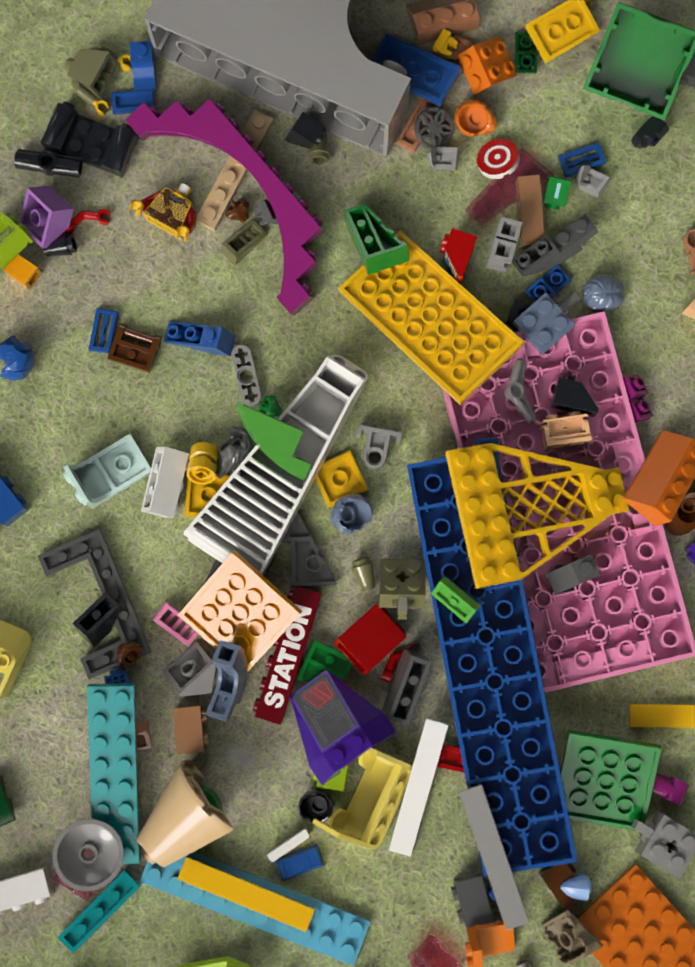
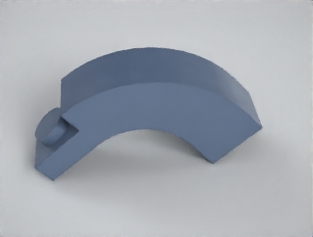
[206,640,247,723]

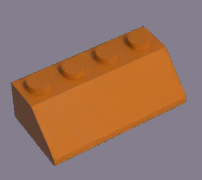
[623,430,695,526]

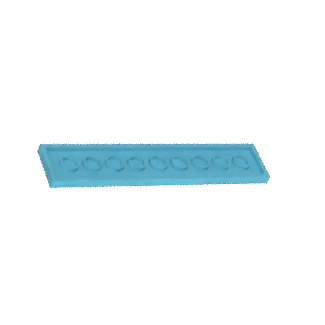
[140,851,370,966]

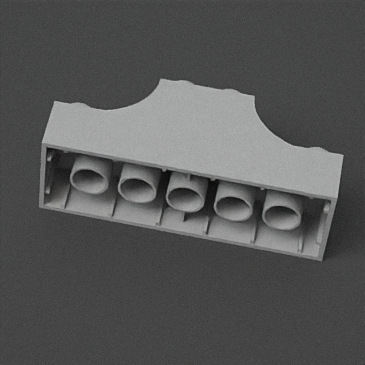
[144,0,411,157]

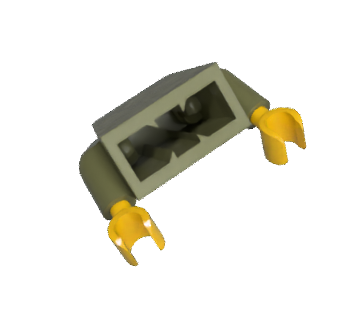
[65,45,131,116]

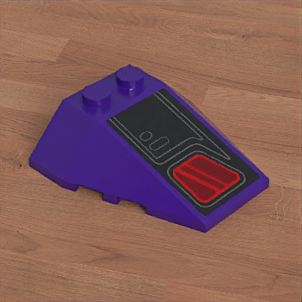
[290,670,397,785]

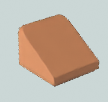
[136,721,153,751]

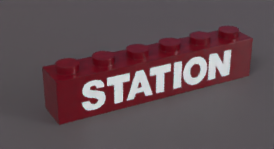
[252,586,322,725]

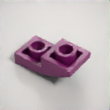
[623,374,653,422]

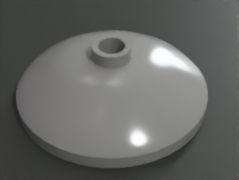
[53,819,124,891]

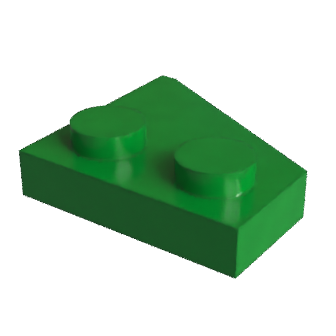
[296,640,353,681]

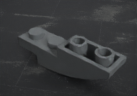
[512,214,599,277]

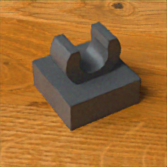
[254,200,278,226]

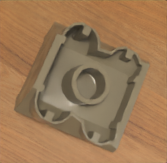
[541,910,604,965]

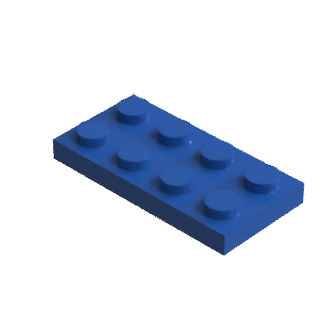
[371,34,461,107]

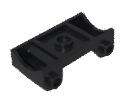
[41,101,139,177]

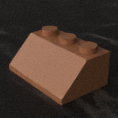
[406,0,480,45]

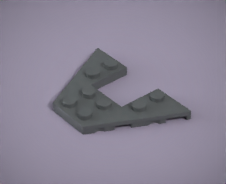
[202,512,337,587]

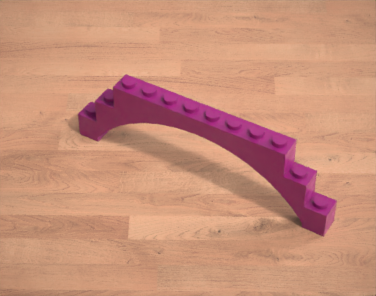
[125,99,325,316]

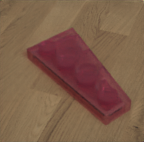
[465,148,554,225]

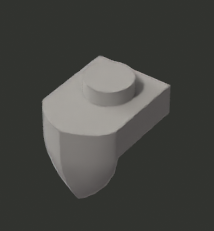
[427,146,460,171]
[577,165,610,198]

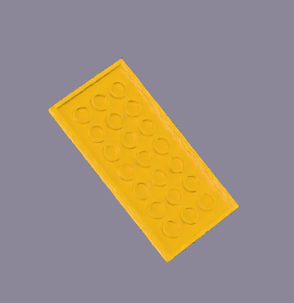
[338,230,524,405]

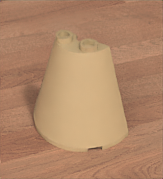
[136,760,234,867]

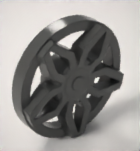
[414,107,453,149]

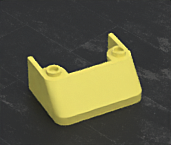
[0,620,32,697]
[312,747,412,849]

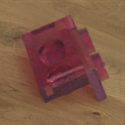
[407,934,463,967]

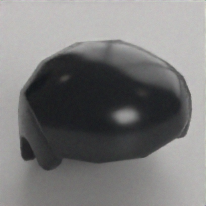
[297,788,334,824]

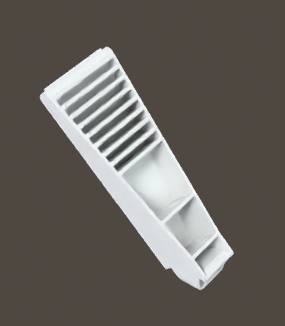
[183,355,369,575]

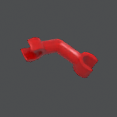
[65,209,111,235]
[381,644,419,683]

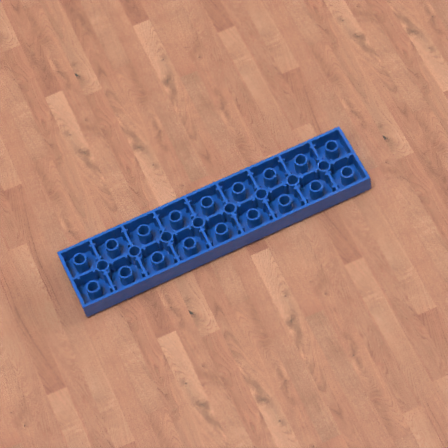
[407,457,577,877]

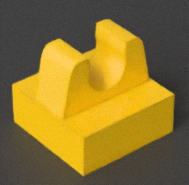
[433,29,458,59]

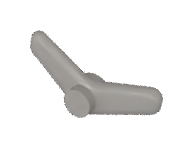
[504,358,536,423]

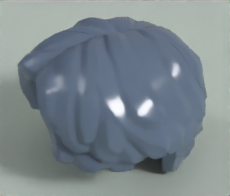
[582,274,624,313]
[331,493,373,535]

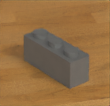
[381,649,432,726]

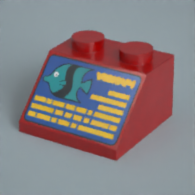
[440,228,477,284]

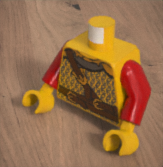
[129,183,196,242]

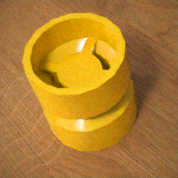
[187,442,219,484]

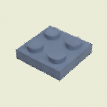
[512,293,576,355]

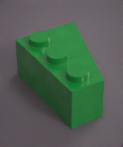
[344,203,409,275]

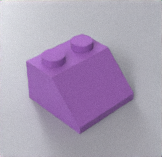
[19,186,74,248]

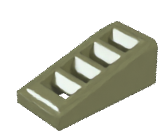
[221,219,268,265]

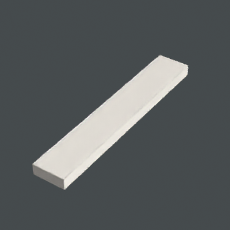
[389,717,448,857]

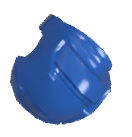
[0,335,35,381]

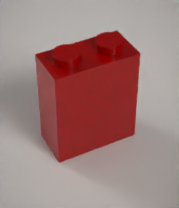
[334,603,407,676]

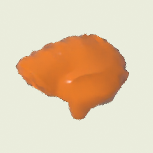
[454,100,497,137]

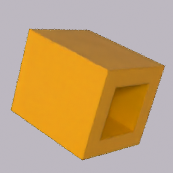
[4,254,42,290]

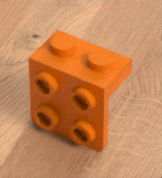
[457,37,517,95]
[464,920,515,967]

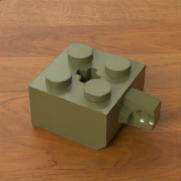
[379,558,426,620]

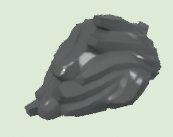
[217,426,253,479]

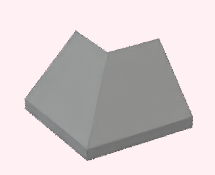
[163,641,216,697]

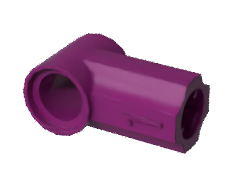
[652,772,689,806]

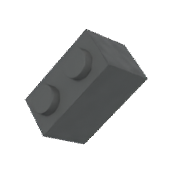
[451,873,494,928]

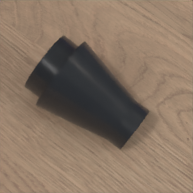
[43,234,77,257]

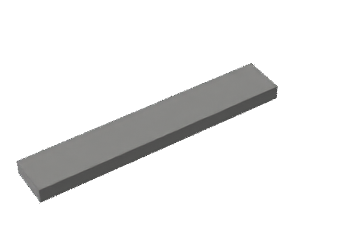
[459,784,529,930]

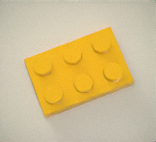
[525,0,600,64]

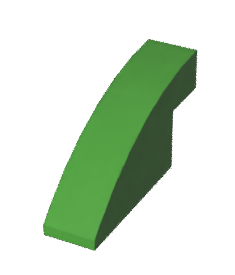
[236,402,311,481]

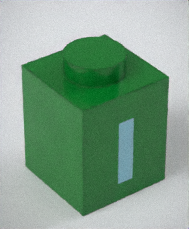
[543,176,571,210]

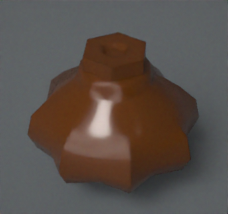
[225,198,250,223]
[116,641,142,668]

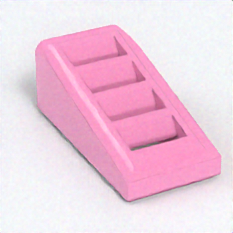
[152,601,198,647]

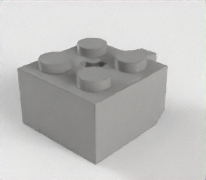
[631,811,695,879]

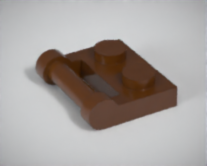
[107,323,162,373]

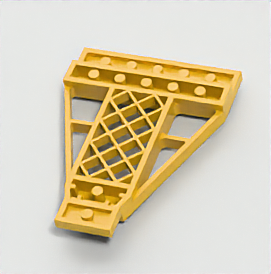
[445,443,630,589]

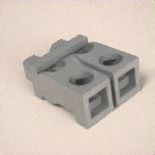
[485,216,522,273]

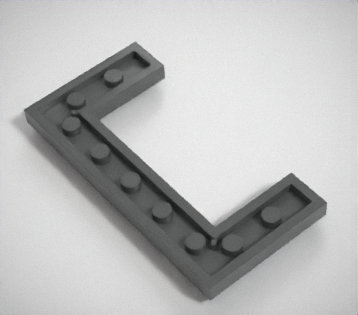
[38,529,152,679]

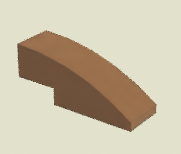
[515,175,544,247]

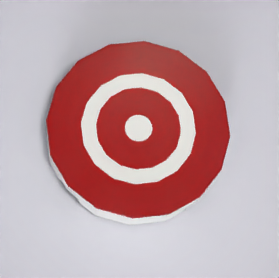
[476,139,520,179]

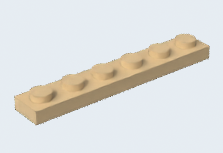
[196,109,274,231]

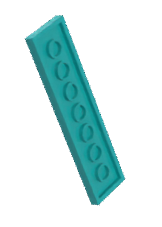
[87,684,140,864]

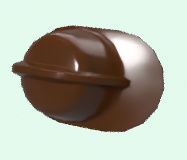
[665,490,695,536]

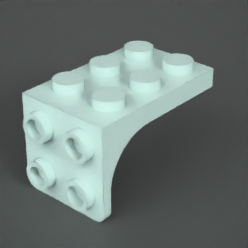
[62,434,151,509]

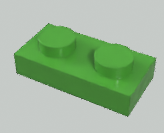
[431,576,480,624]

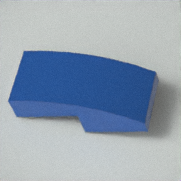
[525,265,572,302]

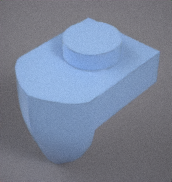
[560,873,592,900]

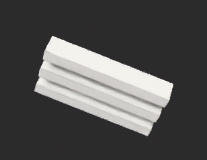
[267,827,310,862]

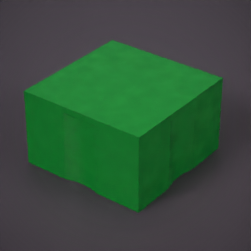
[583,1,695,121]

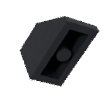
[285,112,325,149]
[551,376,599,417]
[72,592,121,648]

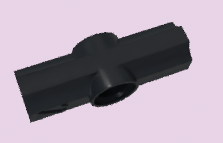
[14,149,83,178]

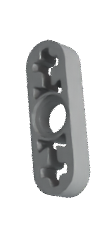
[232,345,262,408]

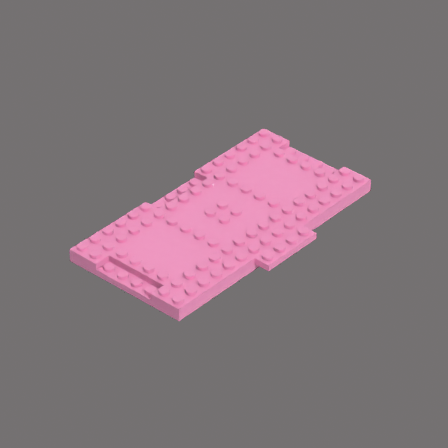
[441,311,695,693]

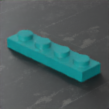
[57,869,141,954]

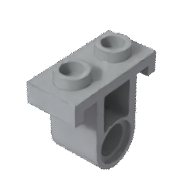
[357,423,402,471]

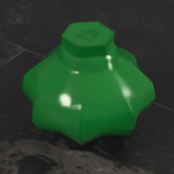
[259,395,282,418]

